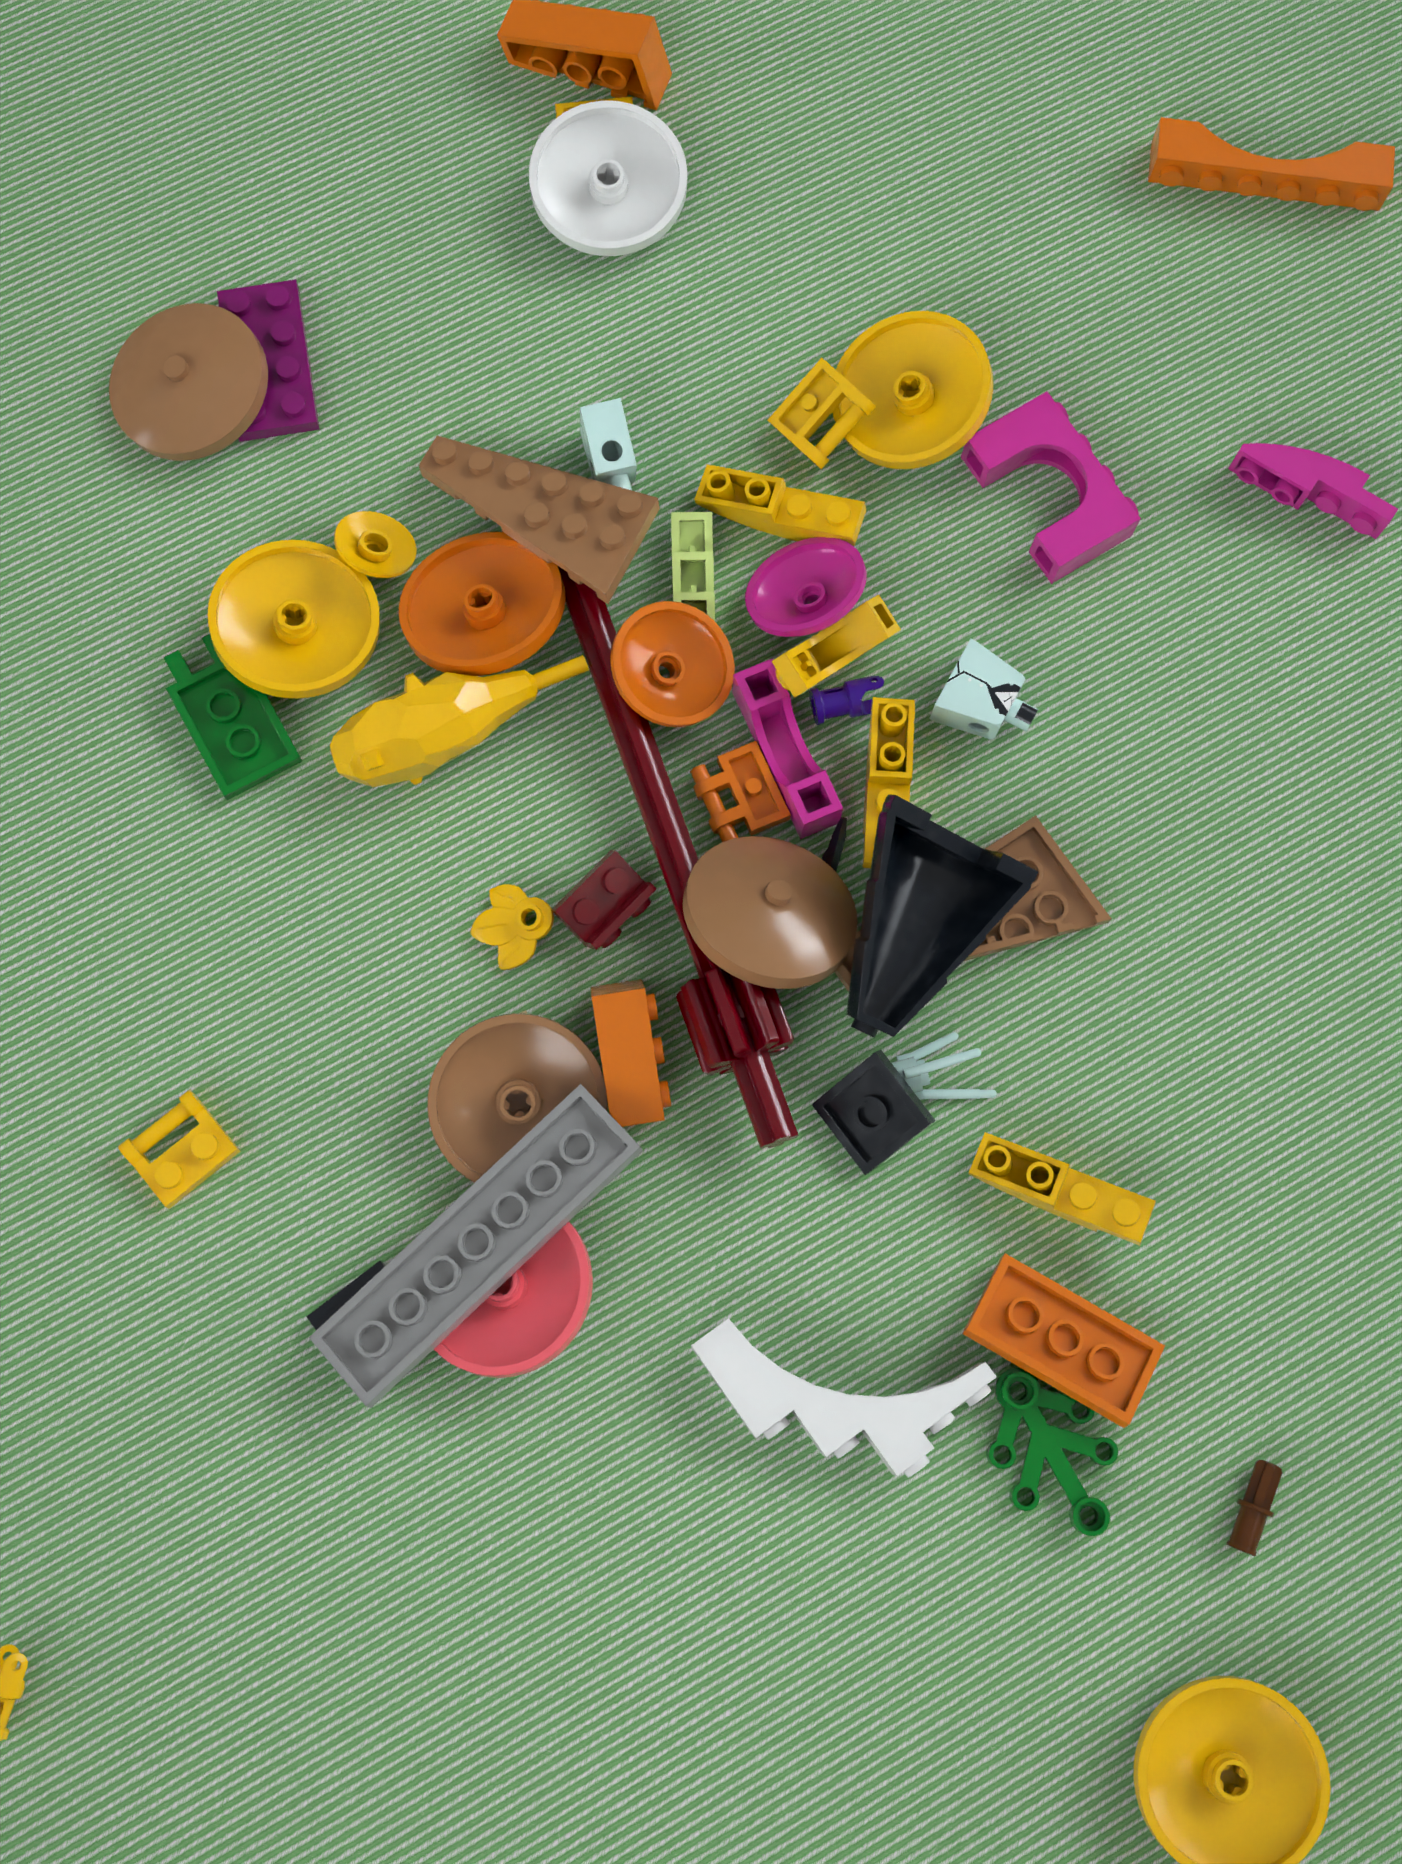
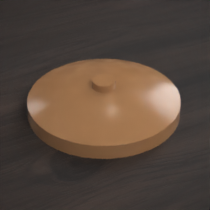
[109,303,268,461]
[683,836,858,989]
[427,1013,607,1183]

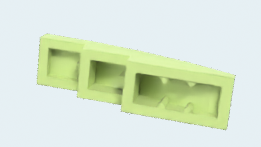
[671,512,715,621]

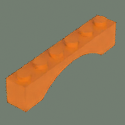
[1148,117,1395,211]

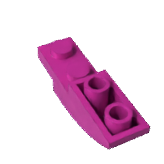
[1228,443,1398,539]

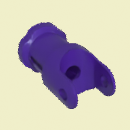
[809,676,884,725]

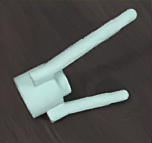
[891,1032,997,1100]

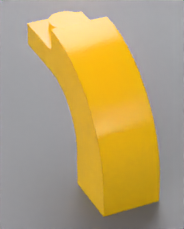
[771,595,901,698]

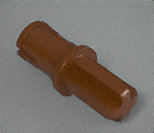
[1226,1460,1283,1556]

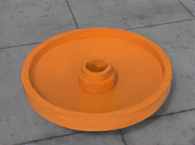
[398,532,566,676]

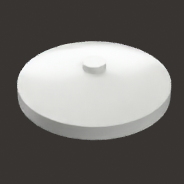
[529,100,687,256]

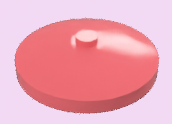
[433,1222,593,1378]

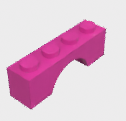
[732,658,843,839]

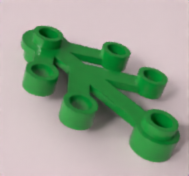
[986,1367,1118,1536]

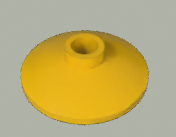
[334,511,417,578]

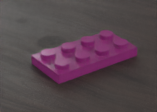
[217,279,320,442]

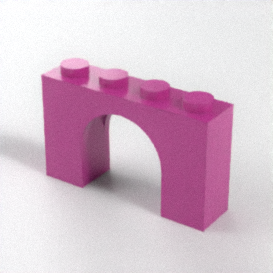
[961,391,1141,584]

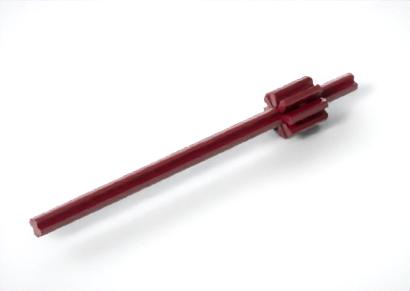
[557,565,799,1149]

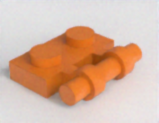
[690,741,791,842]

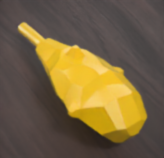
[330,655,589,787]

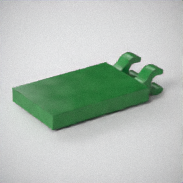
[163,634,302,800]

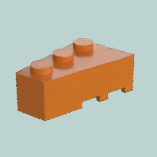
[591,979,671,1127]

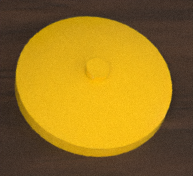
[832,311,993,469]
[207,540,380,699]
[1133,1676,1331,1864]

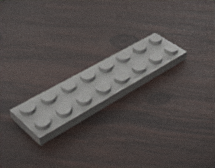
[309,1084,643,1408]

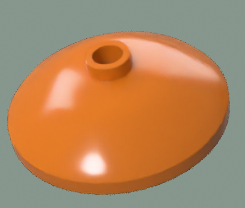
[611,601,735,727]

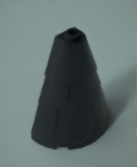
[846,794,1038,1038]

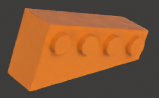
[497,0,672,111]

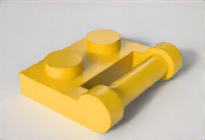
[767,357,876,470]
[118,1089,241,1209]

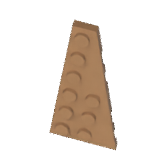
[835,815,1112,992]

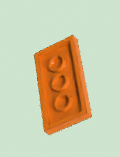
[962,1253,1165,1428]

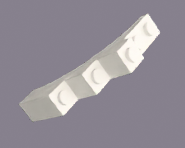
[691,1318,996,1478]

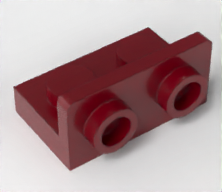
[552,850,657,950]

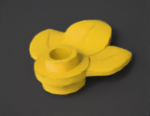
[471,884,554,970]

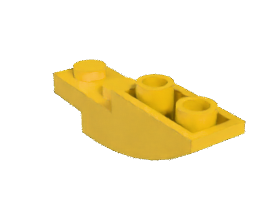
[694,464,867,546]
[863,697,915,868]
[969,1132,1156,1246]

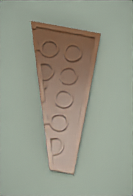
[419,436,660,604]

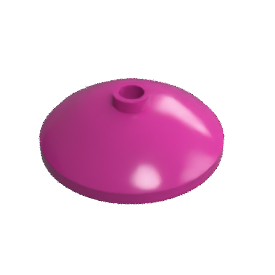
[745,537,867,637]

